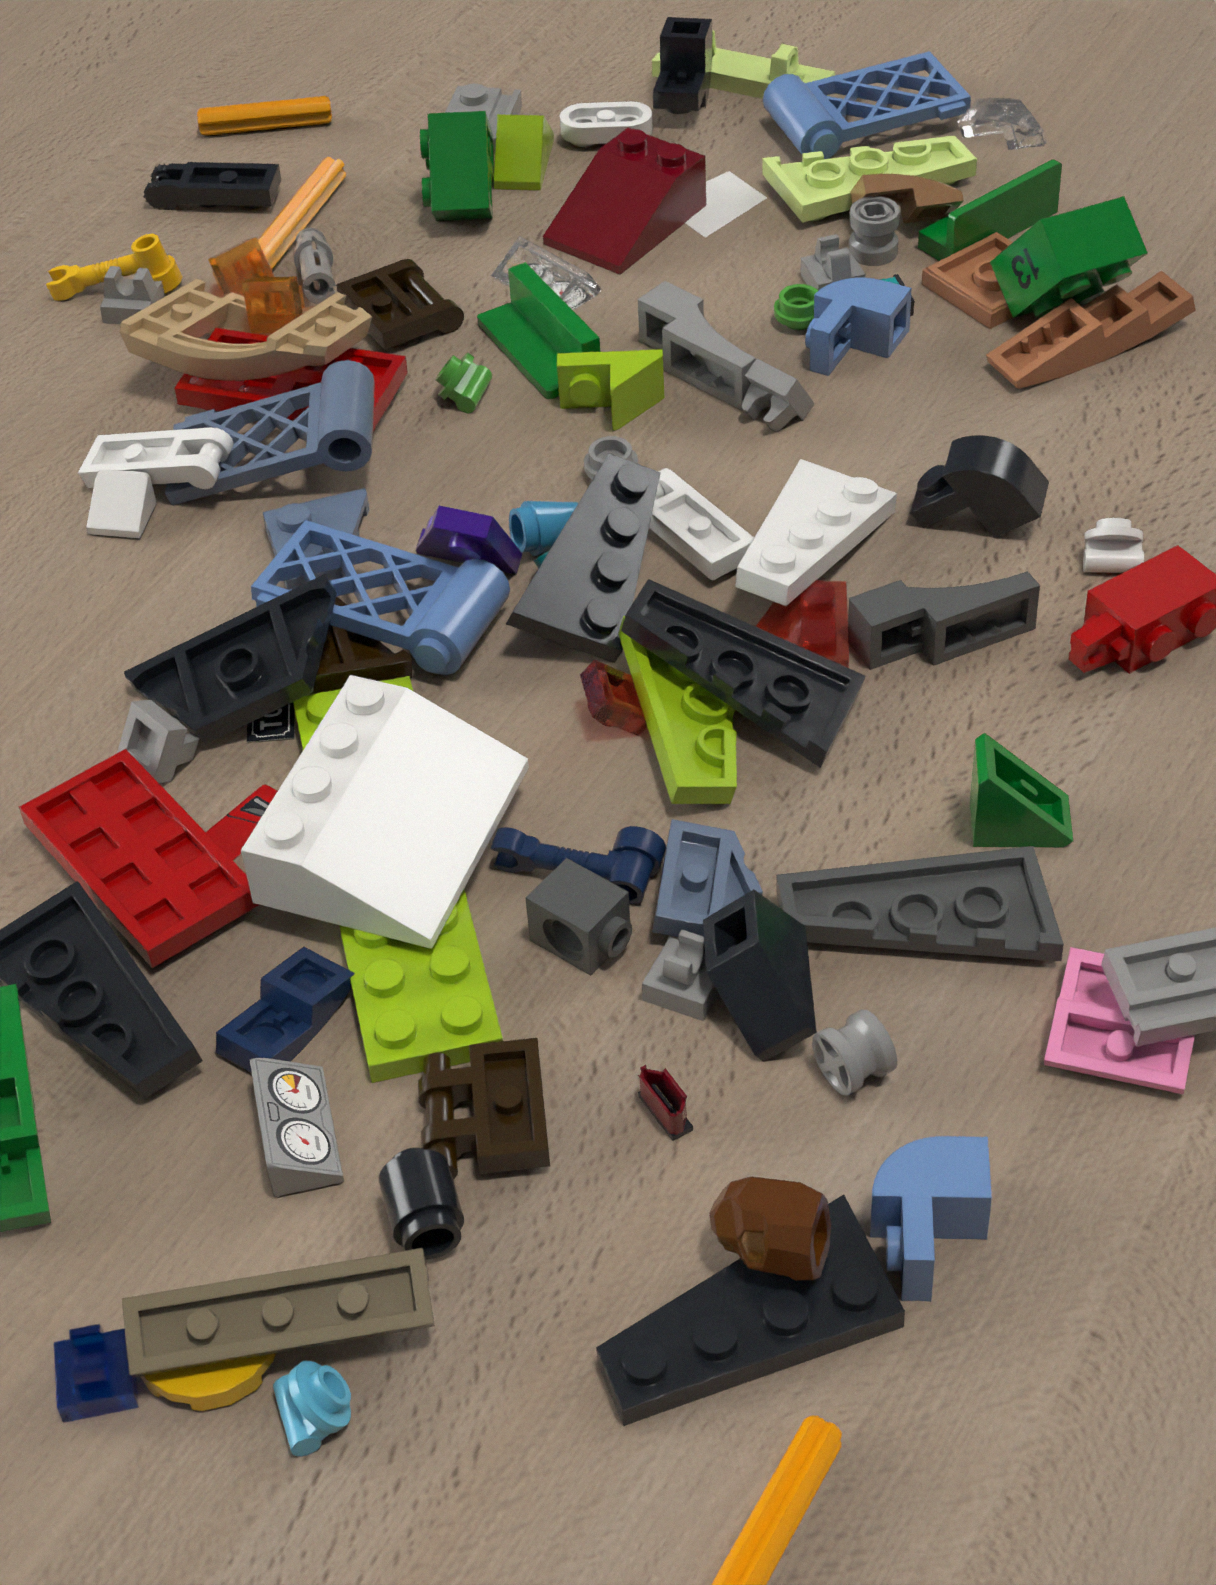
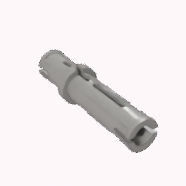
[293,228,336,304]

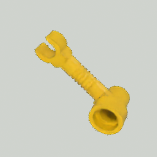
[46,234,182,301]

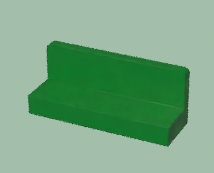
[918,159,1062,261]
[477,262,601,400]

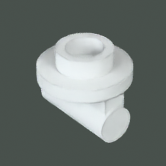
[1083,518,1144,573]

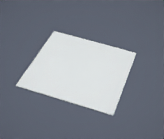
[685,171,767,238]

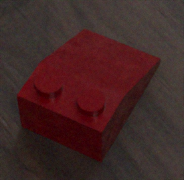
[543,128,707,275]

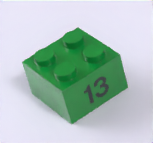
[990,196,1148,318]

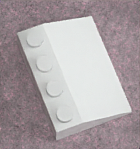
[241,675,529,949]

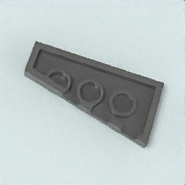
[776,846,1064,961]

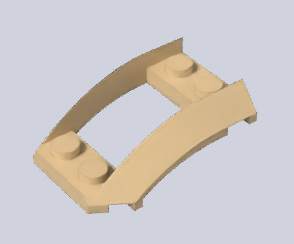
[120,279,372,381]

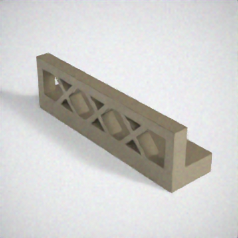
[121,1248,435,1377]

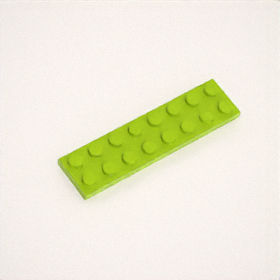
[293,676,503,1083]

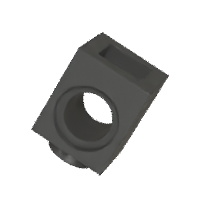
[525,858,632,975]

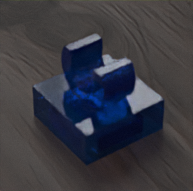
[54,1324,139,1423]

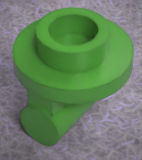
[435,352,492,413]

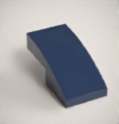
[216,946,355,1073]

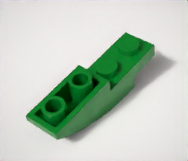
[0,984,51,1232]

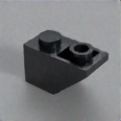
[703,889,817,1062]

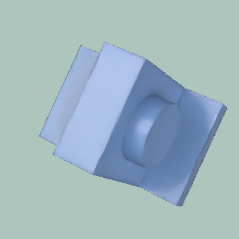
[805,278,912,376]
[870,1136,992,1301]

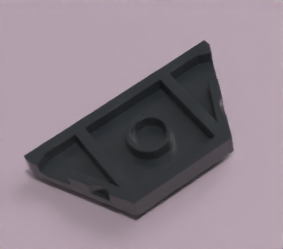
[124,573,337,744]

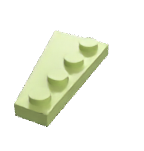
[762,136,977,223]

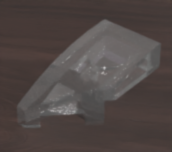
[957,98,1047,150]

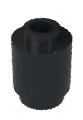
[378,1148,464,1260]

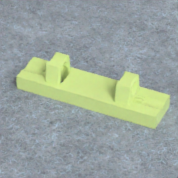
[652,30,835,99]

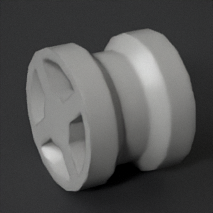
[812,1009,897,1096]

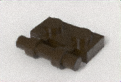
[418,1038,550,1179]

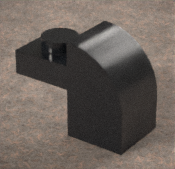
[653,17,712,114]
[910,435,1049,538]

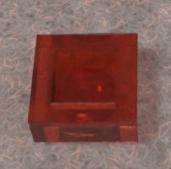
[580,660,647,736]

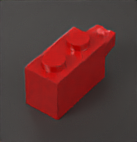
[1069,545,1216,674]

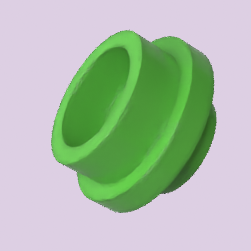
[774,284,818,330]

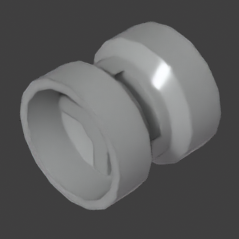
[849,196,900,266]

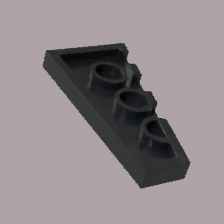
[621,579,866,768]
[596,1194,905,1426]

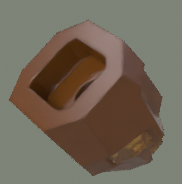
[709,1176,831,1280]

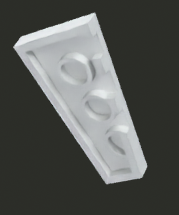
[735,459,897,606]

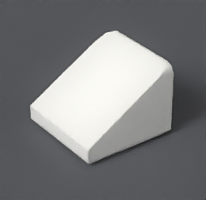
[86,469,157,538]

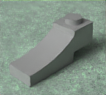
[637,281,756,411]

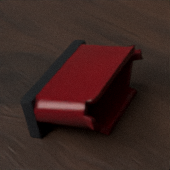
[638,1065,693,1141]

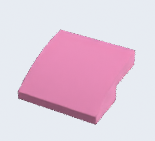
[1044,947,1195,1094]

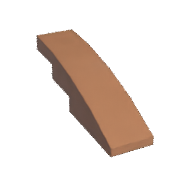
[986,271,1196,389]

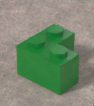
[420,111,494,221]

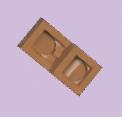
[850,174,964,223]

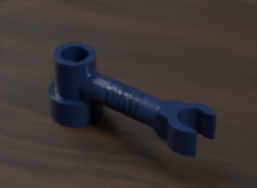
[490,826,666,904]

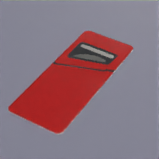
[206,784,278,861]

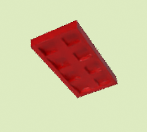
[174,328,408,431]
[19,749,260,968]

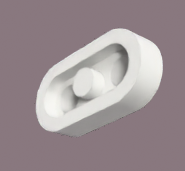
[560,101,653,147]

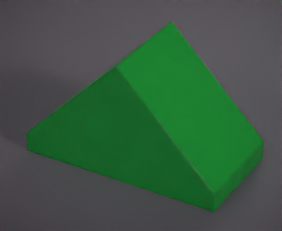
[970,733,1074,848]

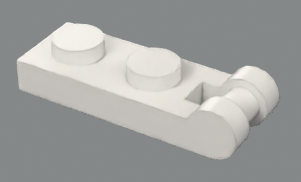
[78,427,234,489]
[649,468,754,581]

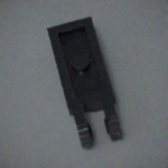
[143,162,281,210]

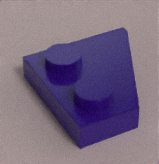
[415,505,523,574]

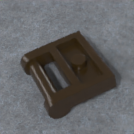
[336,259,464,350]

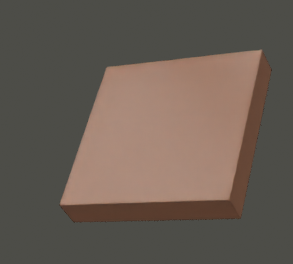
[922,232,1013,329]

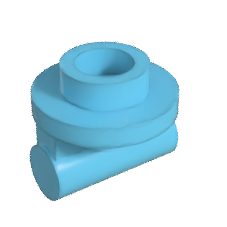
[273,1361,351,1456]

